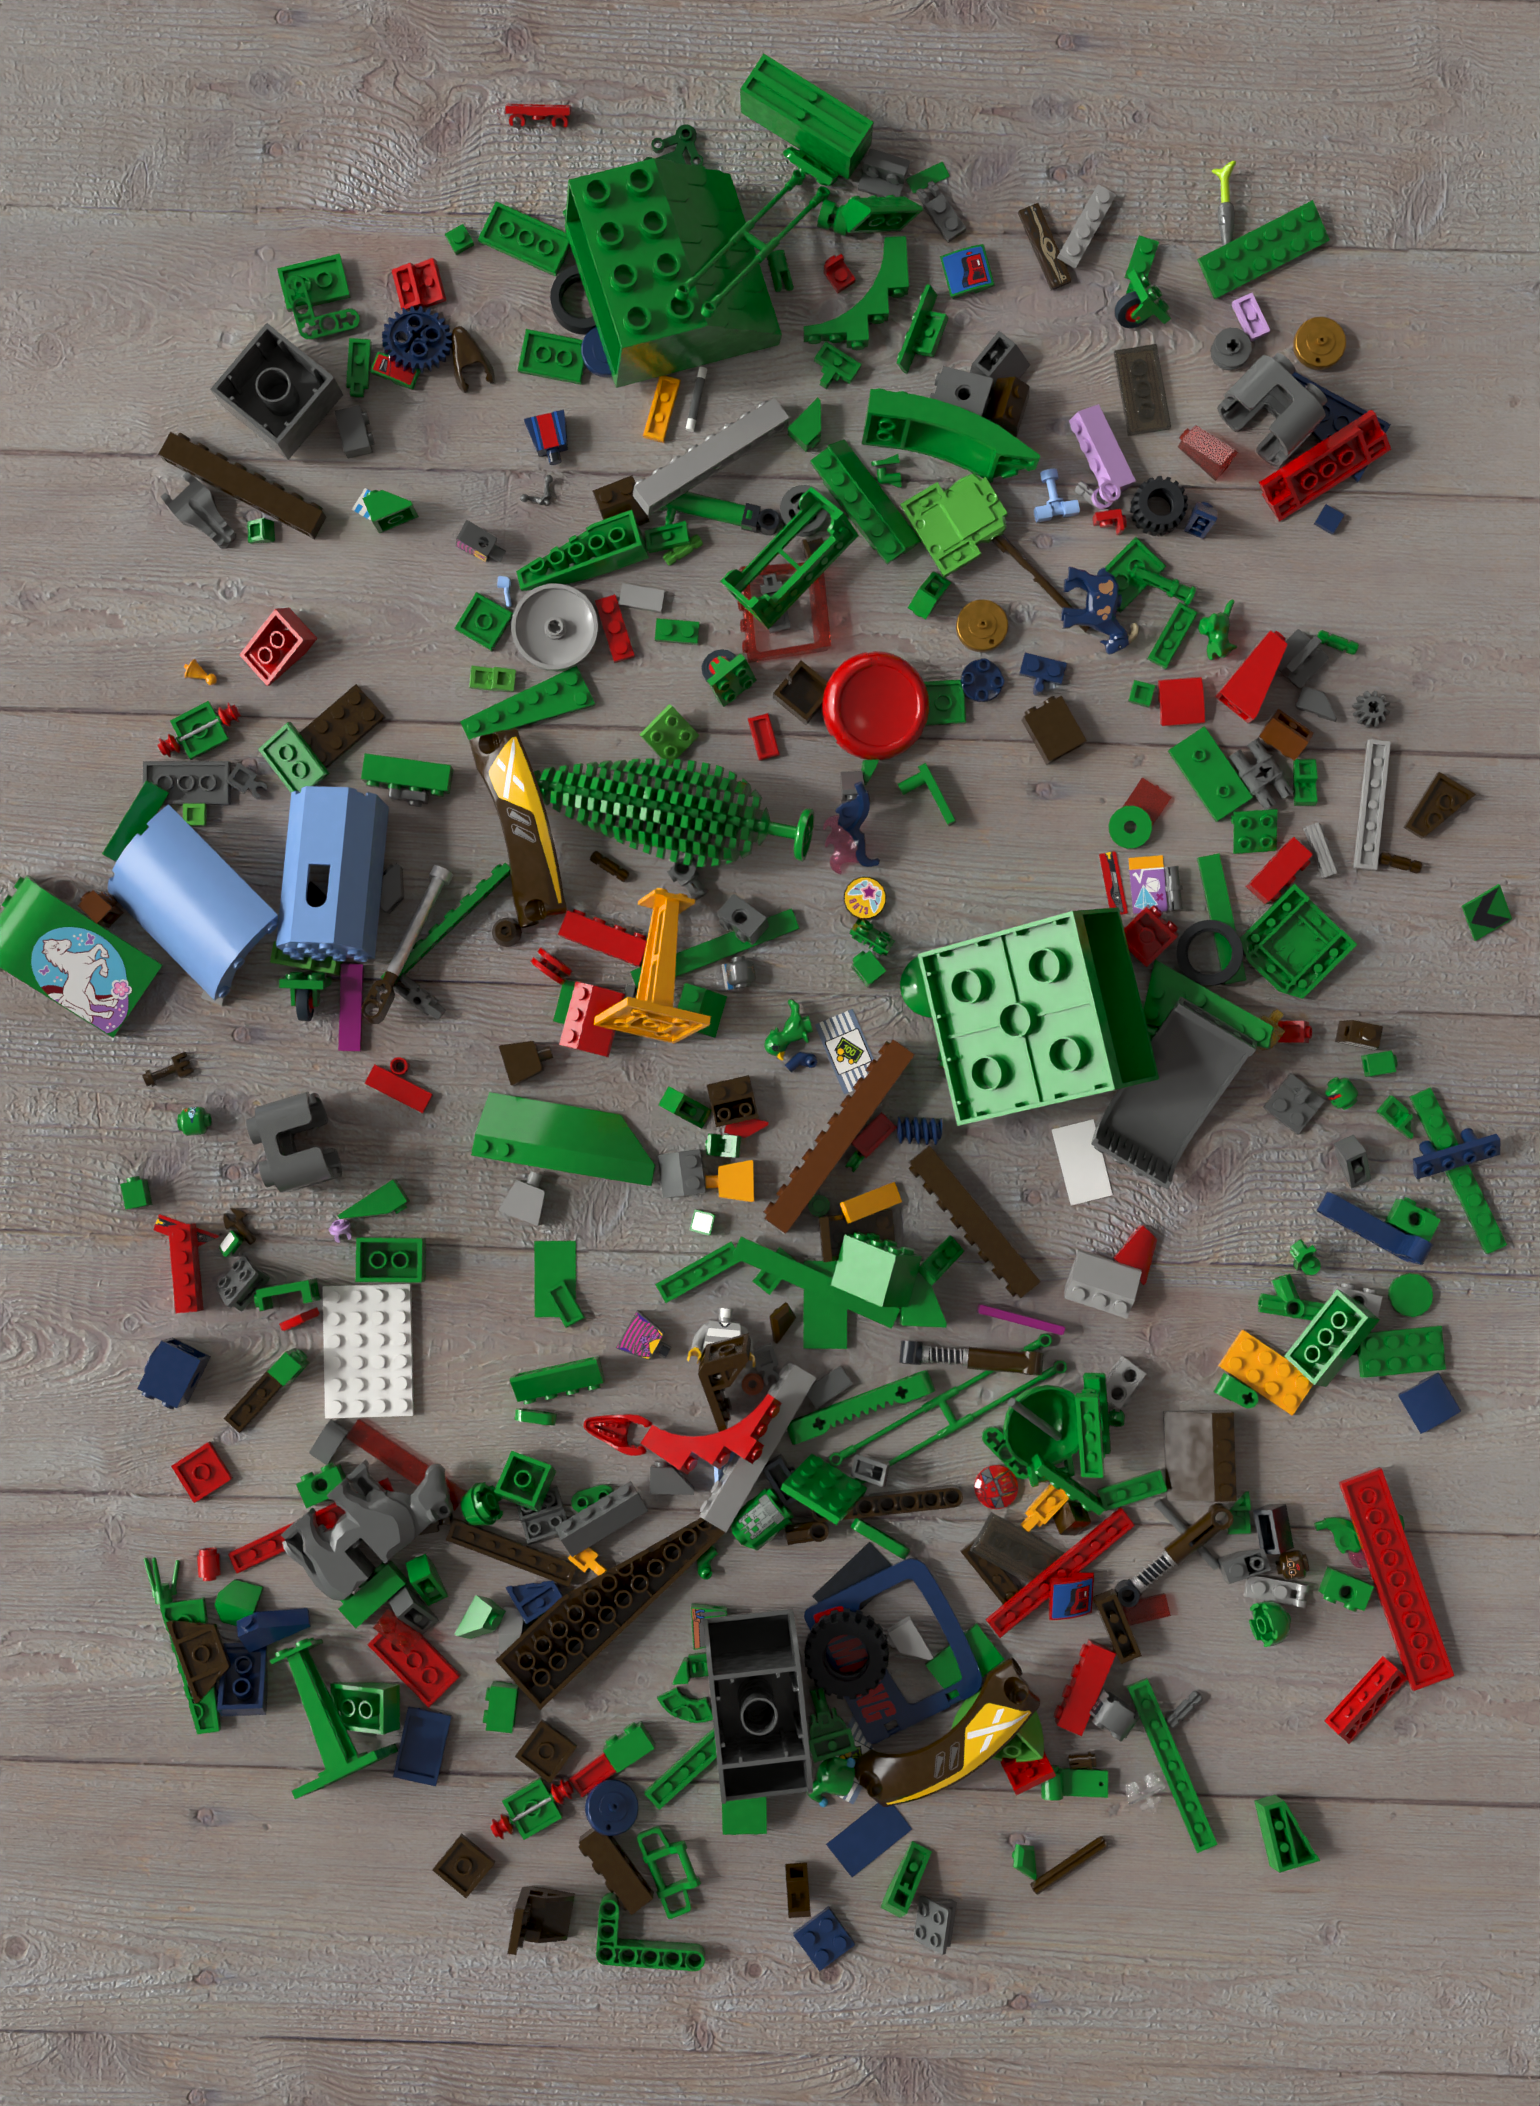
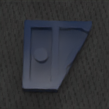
[506,1581,563,1625]

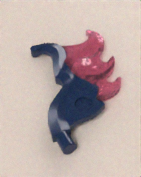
[823,781,880,875]

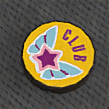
[844,877,886,920]

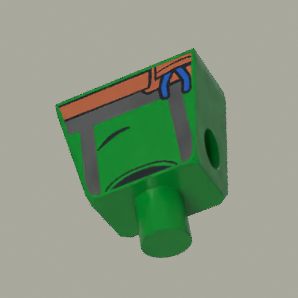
[691,1603,727,1650]

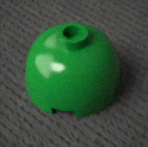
[1249,1601,1291,1647]

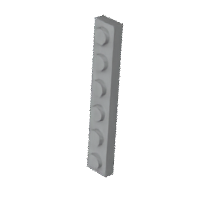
[1353,739,1391,871]

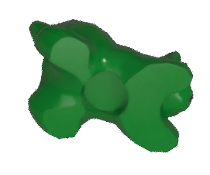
[1198,599,1237,660]

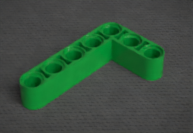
[596,1893,705,1971]

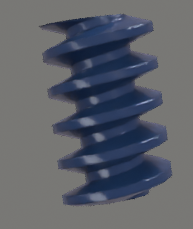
[897,1116,942,1145]

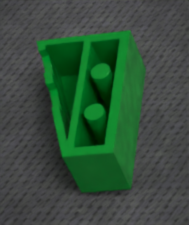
[1254,1795,1320,1873]

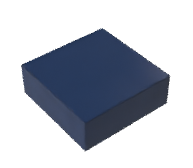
[1314,504,1344,535]

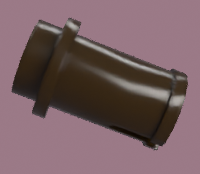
[1069,1751,1096,1770]

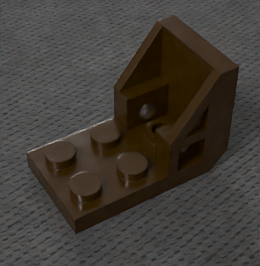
[818,1210,895,1262]
[698,1333,751,1432]
[507,1886,575,1955]

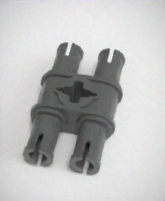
[1229,737,1294,810]

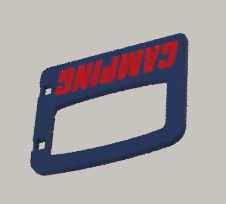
[804,1558,982,1744]

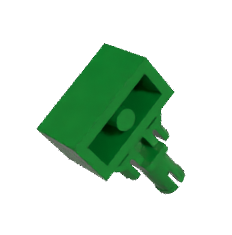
[808,1687,857,1763]

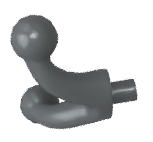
[520,475,553,505]

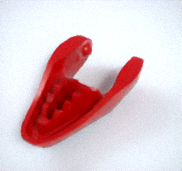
[583,1414,653,1456]

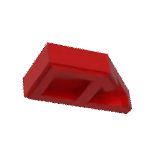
[724,1119,769,1138]
[279,1307,320,1331]

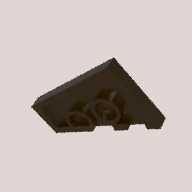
[1403,772,1476,839]

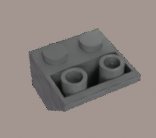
[970,331,1030,388]

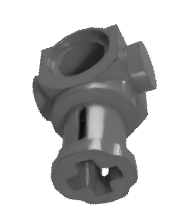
[667,856,709,901]

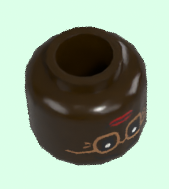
[1275,1550,1310,1581]

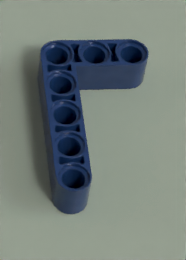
[1316,1191,1434,1265]

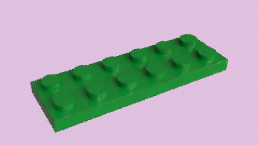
[1197,200,1330,299]

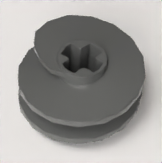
[1210,327,1251,370]

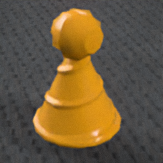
[184,659,217,686]

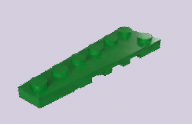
[460,666,595,740]
[160,1597,221,1734]

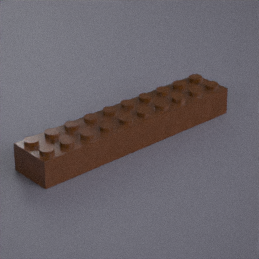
[763,1039,915,1234]

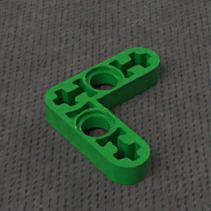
[285,275,360,339]

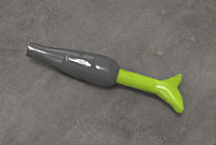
[1212,161,1236,246]

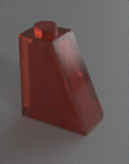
[1178,425,1238,481]

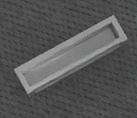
[1303,822,1338,879]

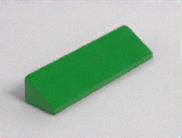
[102,781,169,862]

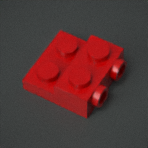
[1124,904,1179,967]

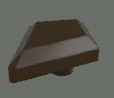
[769,1302,796,1344]

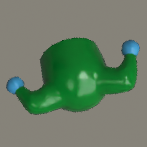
[806,1757,856,1807]

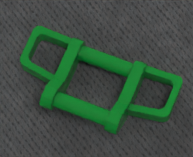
[637,1826,701,1919]

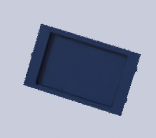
[393,1706,452,1786]

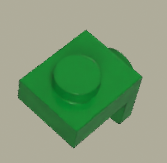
[705,1133,741,1158]

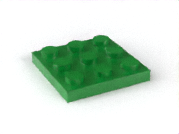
[780,1454,867,1525]

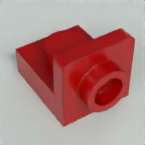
[823,254,856,294]
[1092,509,1127,535]
[1278,1021,1312,1043]

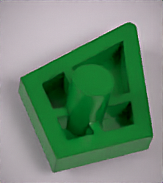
[1012,1844,1037,1880]

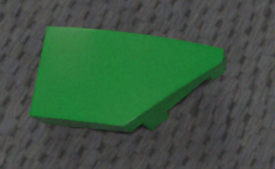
[1376,1095,1413,1139]
[1227,1491,1251,1535]

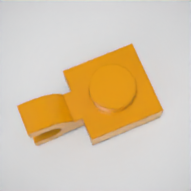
[568,1547,607,1576]

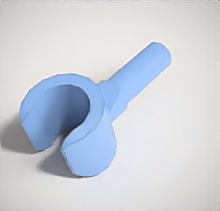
[497,576,512,607]

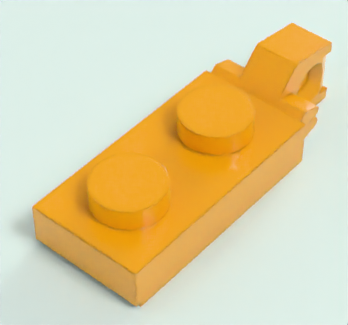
[1020,1484,1069,1532]

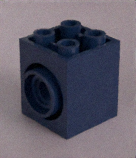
[137,1337,211,1409]

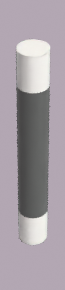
[686,367,707,432]

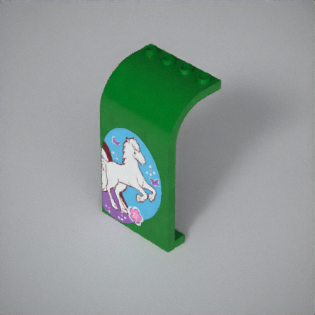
[0,875,162,1038]

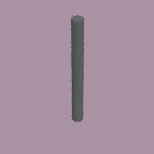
[1008,1398,1062,1441]
[1154,1499,1220,1570]

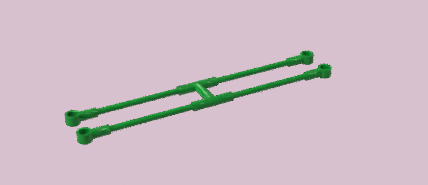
[675,170,830,318]
[829,1333,1067,1484]

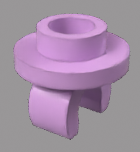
[329,1219,351,1243]

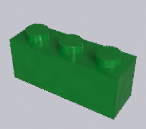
[338,1561,408,1629]

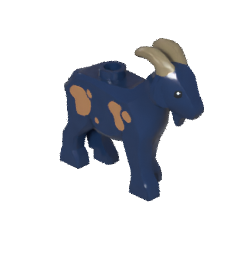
[1061,567,1139,655]

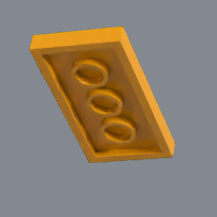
[1218,1330,1313,1416]

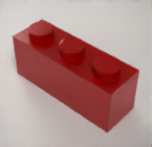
[1245,837,1313,904]

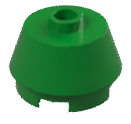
[460,1482,503,1525]

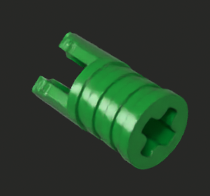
[766,250,794,292]

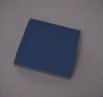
[1398,1372,1461,1434]

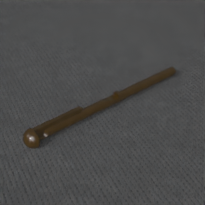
[991,535,1091,633]

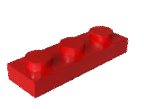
[595,594,635,663]

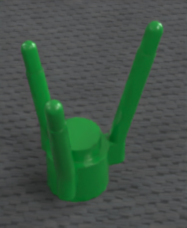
[144,1558,180,1604]

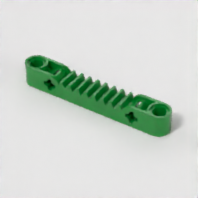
[786,1370,936,1445]

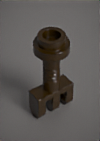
[142,1052,194,1087]

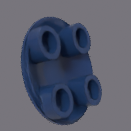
[961,658,1004,702]

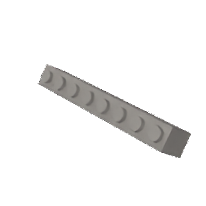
[633,398,790,516]
[700,1363,816,1532]

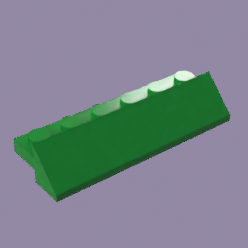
[810,439,921,565]

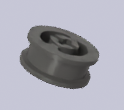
[780,485,827,537]

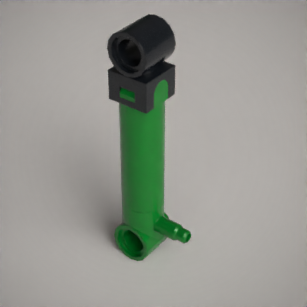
[660,491,779,535]

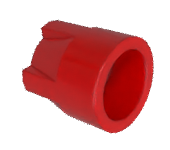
[390,1057,410,1075]

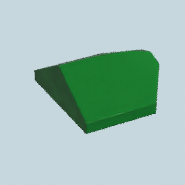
[215,1579,263,1626]

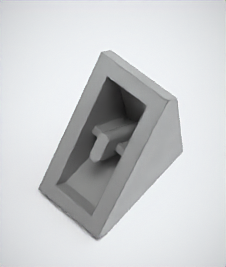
[499,1606,524,1652]

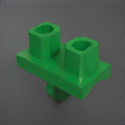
[1289,1239,1321,1276]

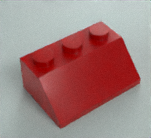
[559,982,625,1058]

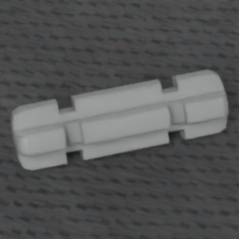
[1074,481,1113,512]

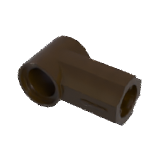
[785,1520,829,1545]

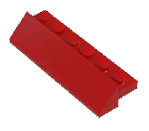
[1259,410,1392,522]

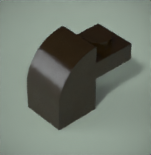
[785,1862,811,1918]

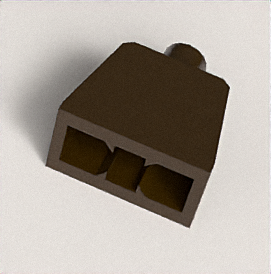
[499,1041,554,1086]

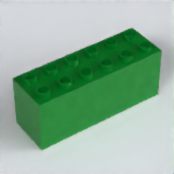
[740,53,874,180]

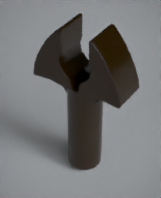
[223,1208,256,1245]

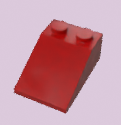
[239,607,318,686]

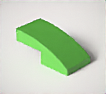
[469,665,516,692]

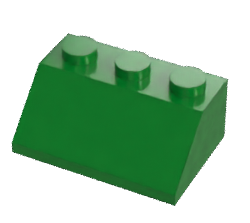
[841,195,923,233]

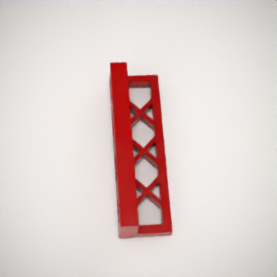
[1324,1656,1408,1744]

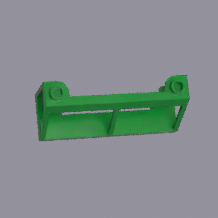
[720,487,859,630]

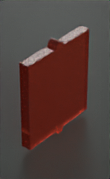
[1123,778,1172,826]

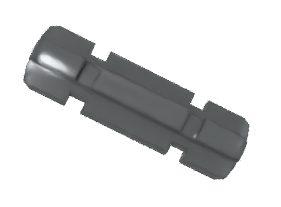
[1165,1691,1203,1729]

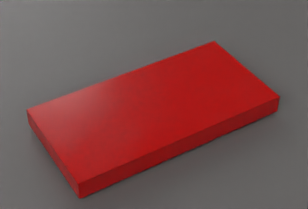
[367,1616,461,1708]

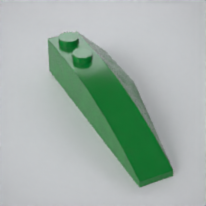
[516,510,649,591]

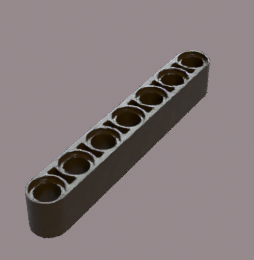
[811,1485,963,1522]

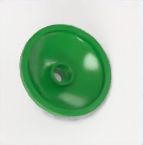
[900,956,932,1018]

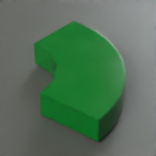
[657,1687,713,1723]

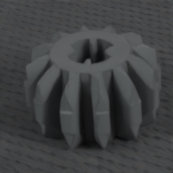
[1352,691,1390,728]

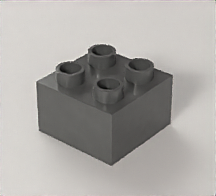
[210,323,343,460]

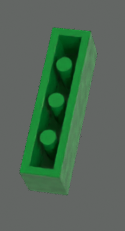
[361,753,453,797]

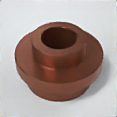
[742,1373,763,1395]

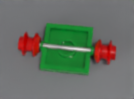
[157,701,241,760]
[490,1777,574,1840]

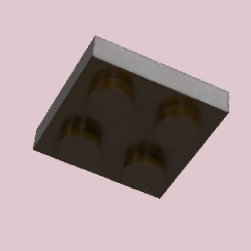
[515,1719,577,1783]
[432,1833,495,1898]

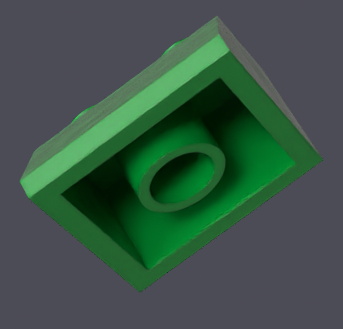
[362,490,419,534]
[678,983,727,1038]

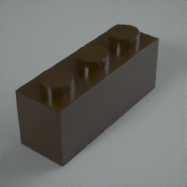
[1093,1589,1142,1664]

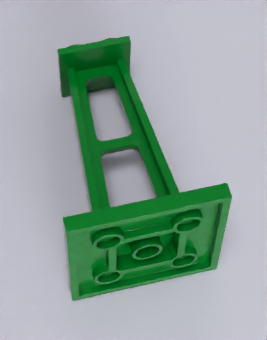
[270,1637,398,1799]

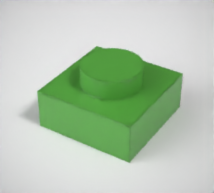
[183,804,207,826]

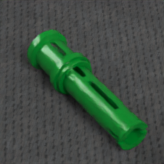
[1130,564,1196,605]

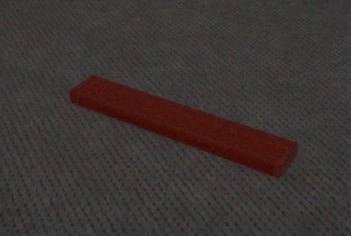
[346,1419,467,1511]

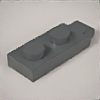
[760,573,791,634]

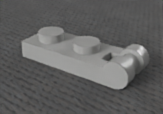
[1244,1575,1309,1608]

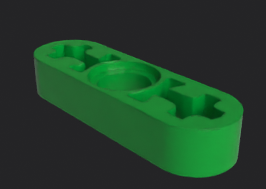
[981,1426,1029,1479]
[850,1518,910,1560]

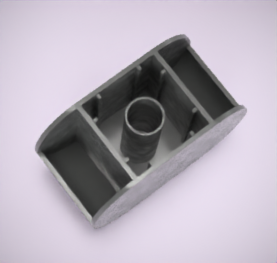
[703,1608,813,1804]

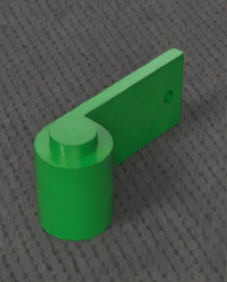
[1041,1765,1108,1801]

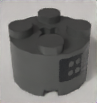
[1089,1690,1141,1742]

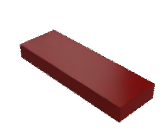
[364,1064,433,1113]

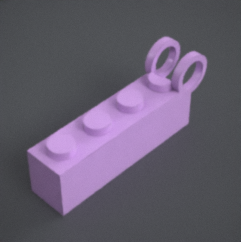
[1069,404,1136,509]

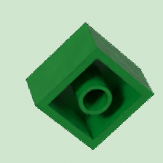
[494,1451,556,1512]

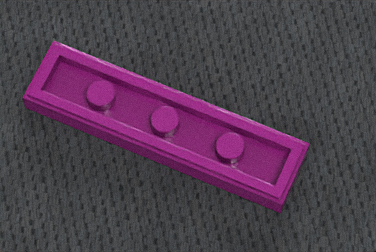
[338,964,364,1052]
[977,1303,1065,1335]

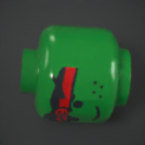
[1325,1077,1358,1110]

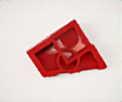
[1113,1225,1157,1285]

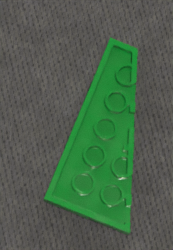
[1143,959,1274,1049]

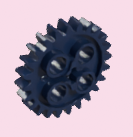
[382,306,452,374]

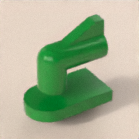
[871,454,902,488]

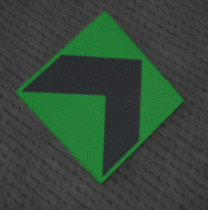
[1461,884,1512,941]

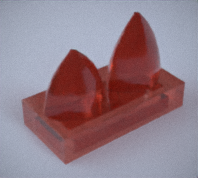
[373,1609,422,1655]

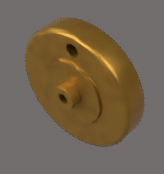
[1293,317,1346,370]
[956,599,1008,652]

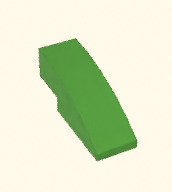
[270,941,343,976]

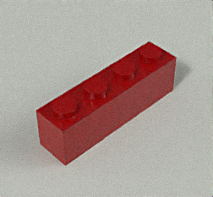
[558,909,647,968]
[168,1223,204,1314]
[1053,1639,1116,1736]

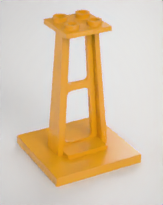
[594,888,711,1044]

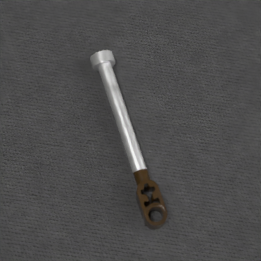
[362,865,453,1024]

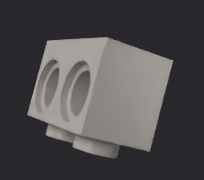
[1106,1356,1146,1409]

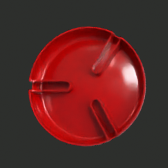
[822,651,929,760]

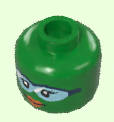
[177,1107,212,1136]

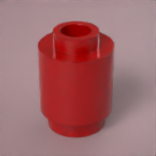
[197,1547,221,1581]

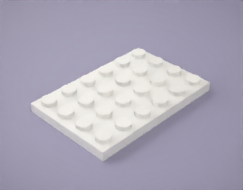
[323,1283,414,1418]

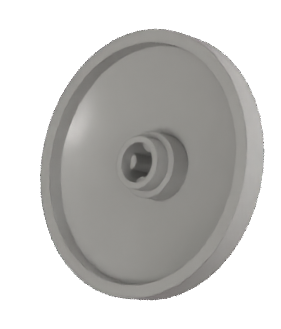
[511,584,598,671]

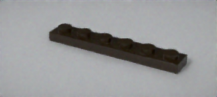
[446,1518,577,1587]

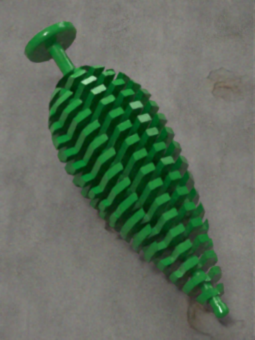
[533,759,815,867]

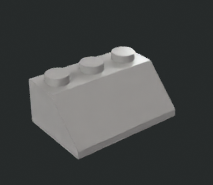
[1064,1250,1142,1319]

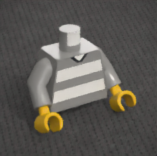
[687,1308,756,1368]

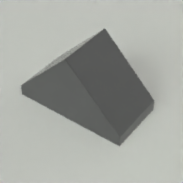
[851,1454,890,1487]

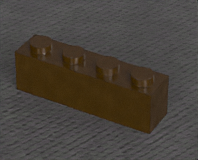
[578,1828,654,1915]

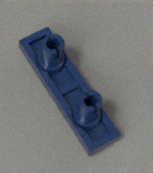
[1413,1128,1501,1179]

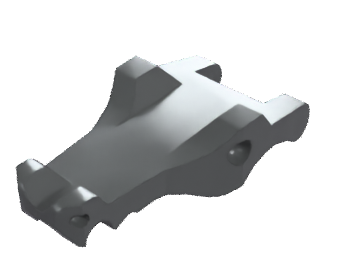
[160,472,237,549]

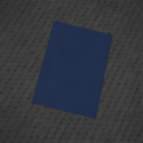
[826,1803,912,1877]

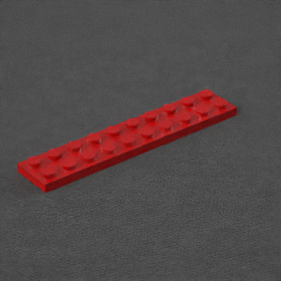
[1339,1467,1454,1691]

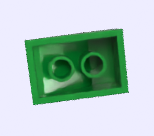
[330,1682,400,1735]

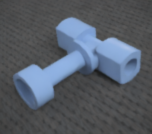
[1034,468,1080,523]

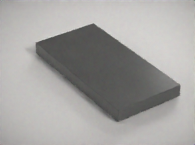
[143,761,231,805]

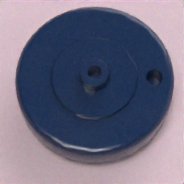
[581,327,612,378]
[585,1780,639,1836]

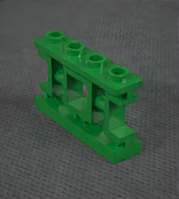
[1075,1373,1111,1478]

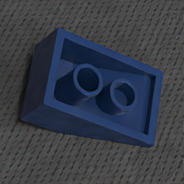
[217,1643,268,1716]

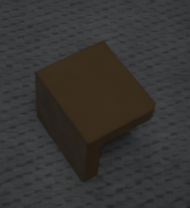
[802,537,824,561]
[1053,1502,1091,1536]

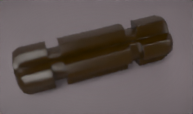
[590,851,629,882]
[1379,852,1422,874]

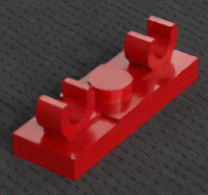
[505,103,571,127]

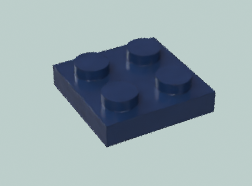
[793,1906,855,1972]

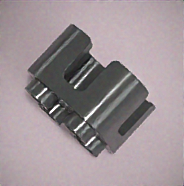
[1217,353,1327,467]
[246,1092,342,1193]

